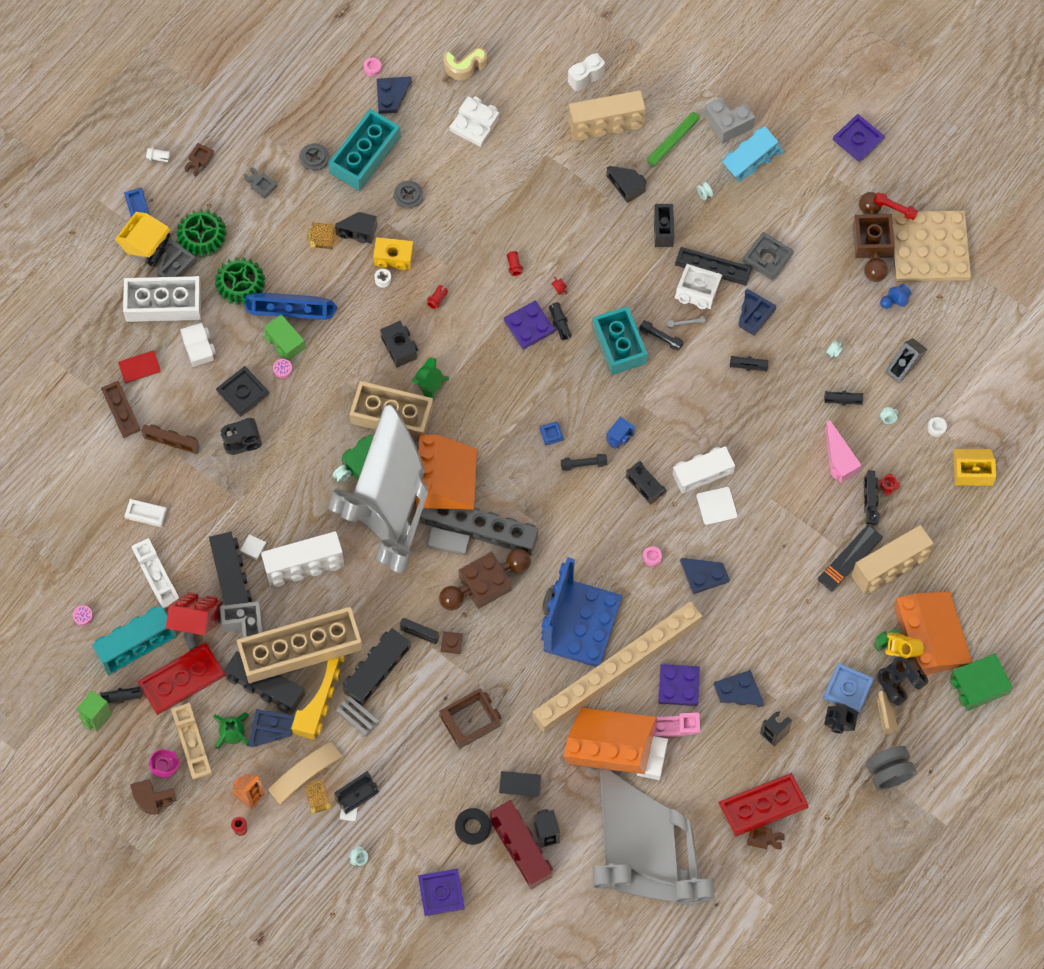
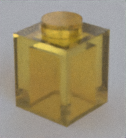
[307,222,335,250]
[304,780,331,814]

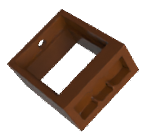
[439,688,502,749]

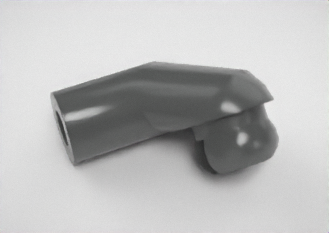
[183,632,198,651]

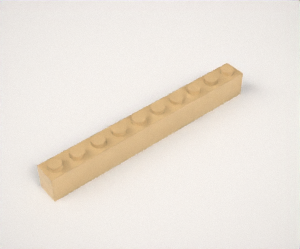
[533,601,703,734]

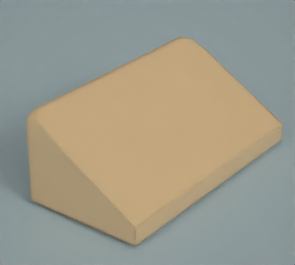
[876,691,898,735]

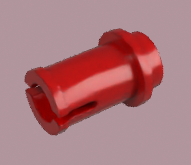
[506,251,523,276]
[427,285,448,309]
[231,817,247,836]

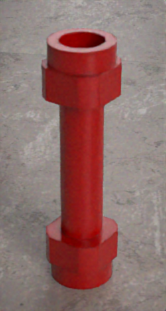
[873,192,918,220]

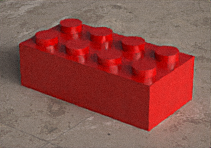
[166,592,223,635]

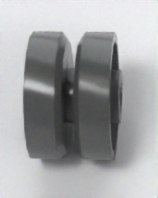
[866,746,917,790]

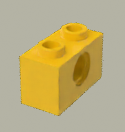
[373,237,414,270]

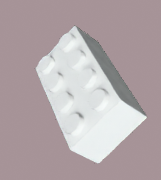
[123,276,201,322]
[261,531,344,587]

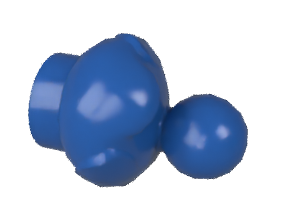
[880,284,912,309]

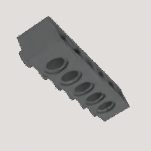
[421,507,538,556]

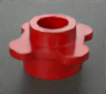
[551,276,567,295]
[878,474,900,495]

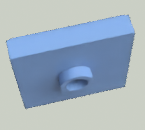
[822,663,874,714]

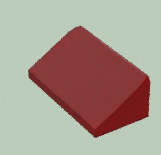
[118,351,161,383]

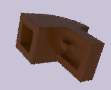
[130,779,177,815]

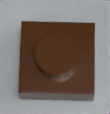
[441,631,463,654]

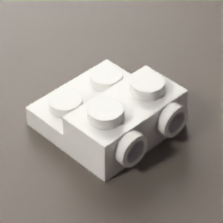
[449,96,499,147]
[675,264,722,309]

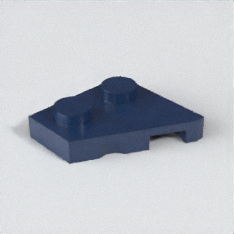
[377,77,412,114]
[739,289,776,336]
[680,558,730,594]
[713,670,764,707]
[248,709,295,748]

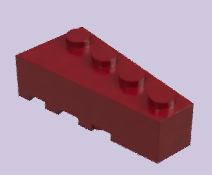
[490,800,553,889]

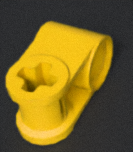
[885,633,924,658]

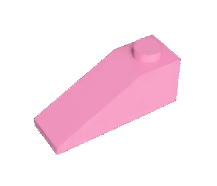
[825,420,862,484]

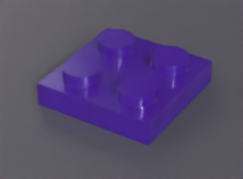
[833,114,885,163]
[504,300,555,350]
[658,664,700,706]
[418,869,465,916]

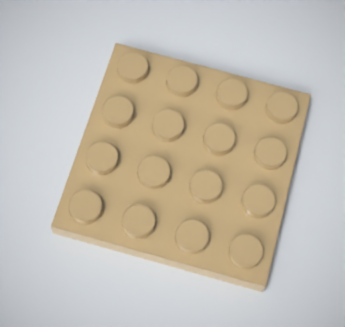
[891,211,971,282]

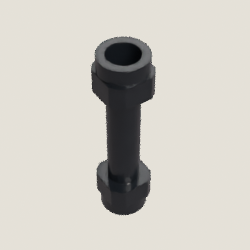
[639,320,684,351]
[561,454,608,471]

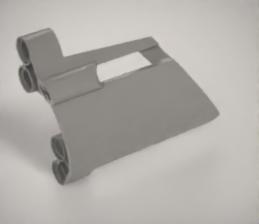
[328,404,428,573]
[592,769,715,905]

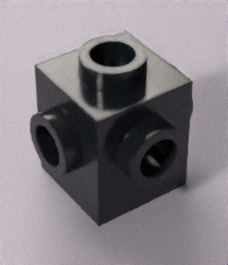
[824,704,858,734]

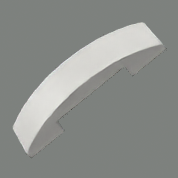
[131,538,179,609]

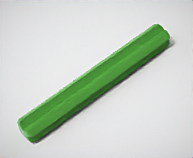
[647,112,699,166]

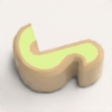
[443,47,487,81]

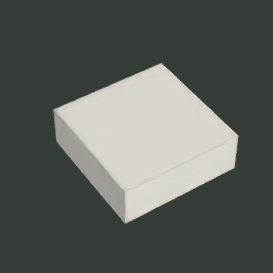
[240,534,267,561]

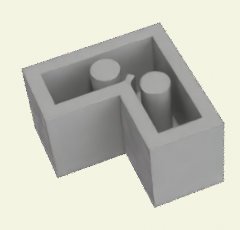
[704,97,755,143]
[220,601,263,638]

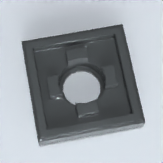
[742,232,794,281]

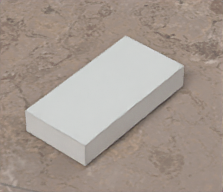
[124,499,167,527]

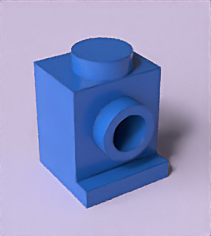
[606,416,636,449]

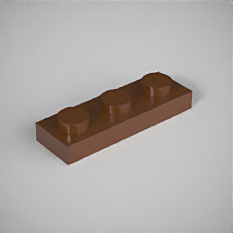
[101,381,141,438]
[141,424,200,454]

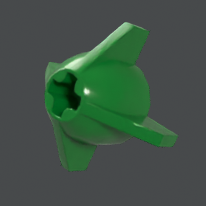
[412,357,449,402]
[213,712,249,750]

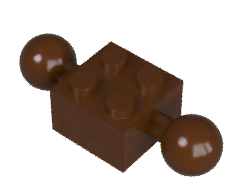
[853,192,895,282]
[439,549,531,611]

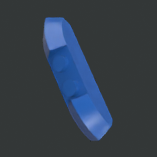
[244,293,338,320]

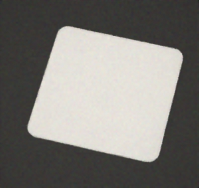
[696,487,737,525]

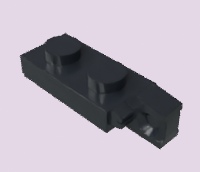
[864,470,880,525]

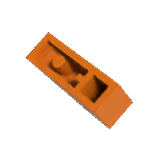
[232,774,265,809]

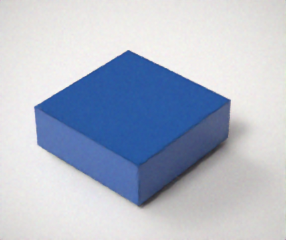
[539,421,563,446]

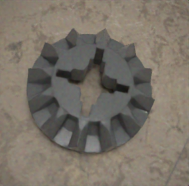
[299,143,329,171]
[394,181,423,209]
[542,585,556,616]

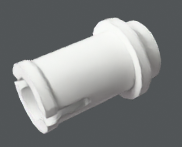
[146,147,170,163]

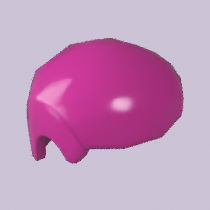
[149,749,180,778]

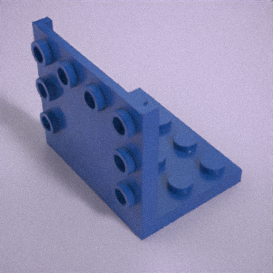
[541,557,622,667]

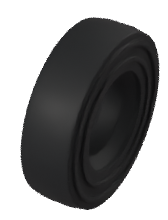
[455,808,491,845]

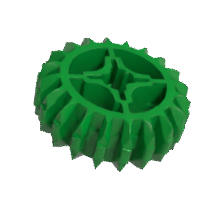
[176,209,227,258]
[215,256,265,306]

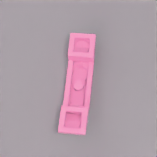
[653,713,700,738]

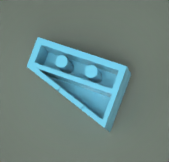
[722,126,785,182]

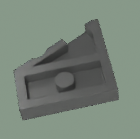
[157,238,197,277]

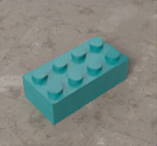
[328,109,401,191]
[92,605,177,676]

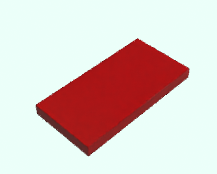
[137,642,226,715]
[719,773,809,837]

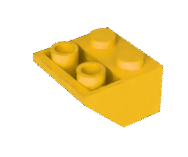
[115,212,171,258]
[953,449,996,486]

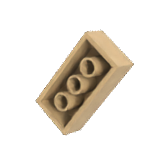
[568,90,646,141]
[349,381,434,440]
[852,525,934,595]

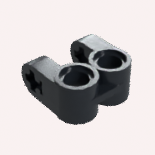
[221,418,262,455]
[877,657,929,706]

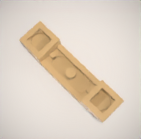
[171,703,212,780]
[268,742,343,805]

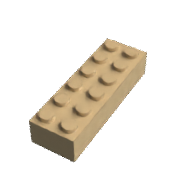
[236,607,363,683]

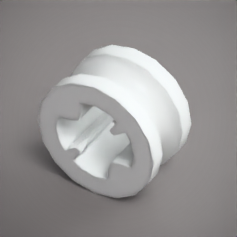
[374,269,391,288]

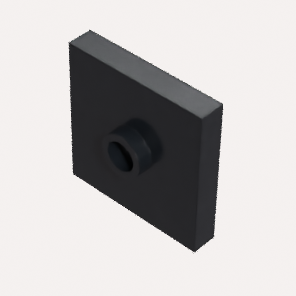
[216,366,269,417]

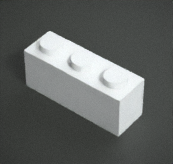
[672,446,735,494]

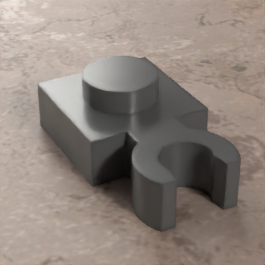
[244,167,277,199]

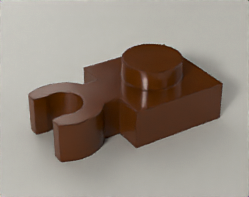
[185,143,214,177]
[747,827,785,850]

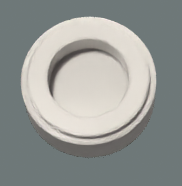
[927,417,947,437]

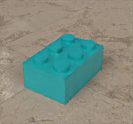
[592,306,648,375]

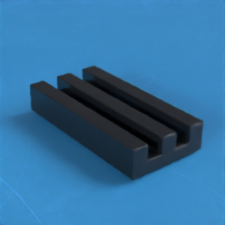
[400,618,439,645]

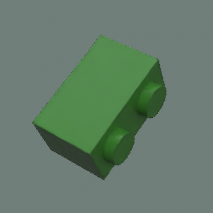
[263,314,306,361]
[77,691,112,732]

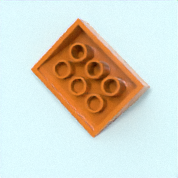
[416,435,477,510]
[894,592,972,675]
[563,707,657,774]

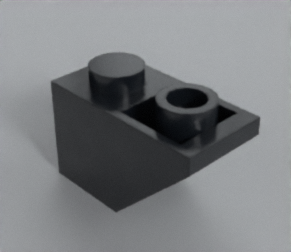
[335,212,378,243]

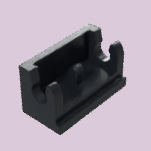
[626,461,667,505]
[760,711,792,747]
[334,771,379,815]
[499,771,541,797]

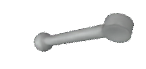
[667,316,706,328]

